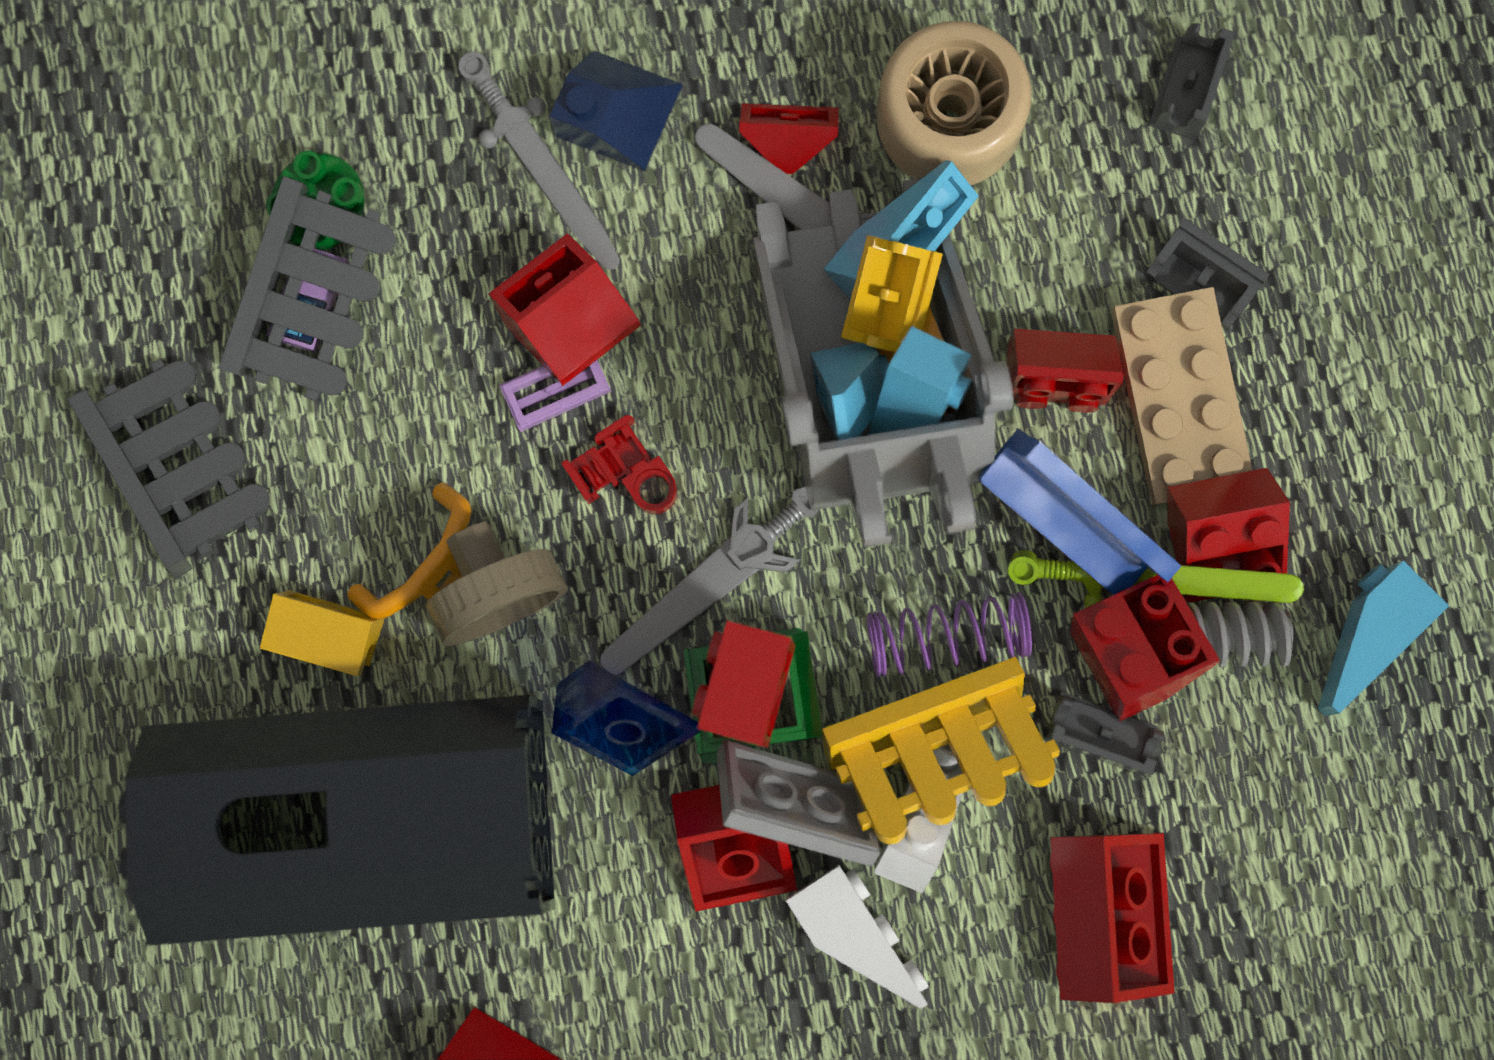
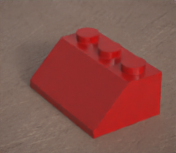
[1050,833,1175,1004]

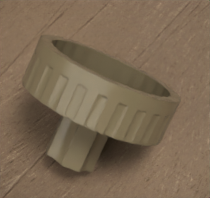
[426,522,568,646]

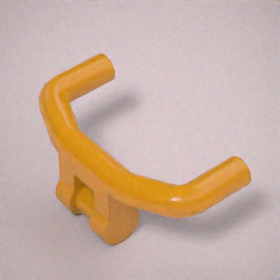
[347,483,472,620]

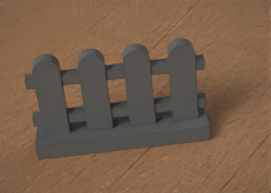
[218,176,396,402]
[67,359,270,580]

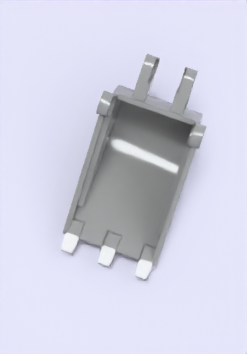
[753,178,1013,547]

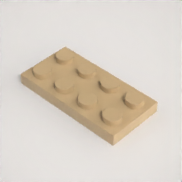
[1110,287,1252,505]

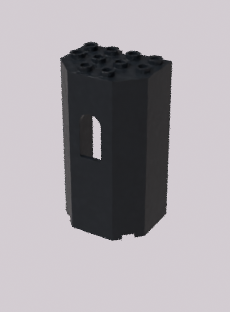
[118,695,555,946]

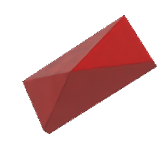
[739,103,839,174]

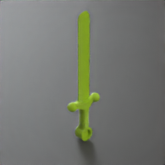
[1008,550,1304,608]

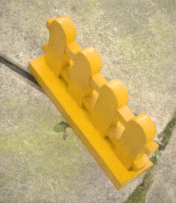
[822,657,1060,844]

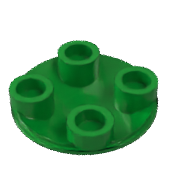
[266,151,365,250]

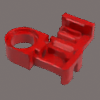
[561,415,678,514]

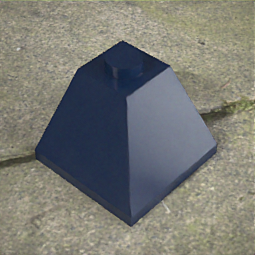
[549,50,683,172]

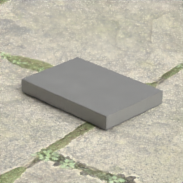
[716,740,880,867]

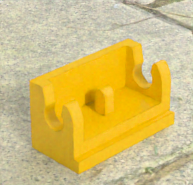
[841,235,943,352]
[259,590,385,676]

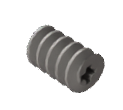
[1186,601,1293,667]

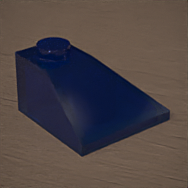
[551,660,700,776]

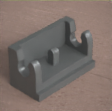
[1148,23,1235,140]
[1145,218,1270,331]
[1044,692,1164,776]

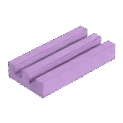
[499,360,611,432]

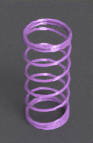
[867,592,1032,678]

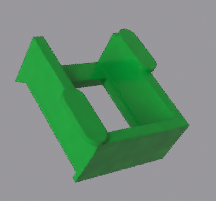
[683,628,823,764]

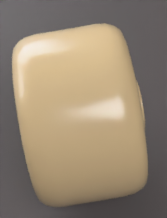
[876,21,1031,185]

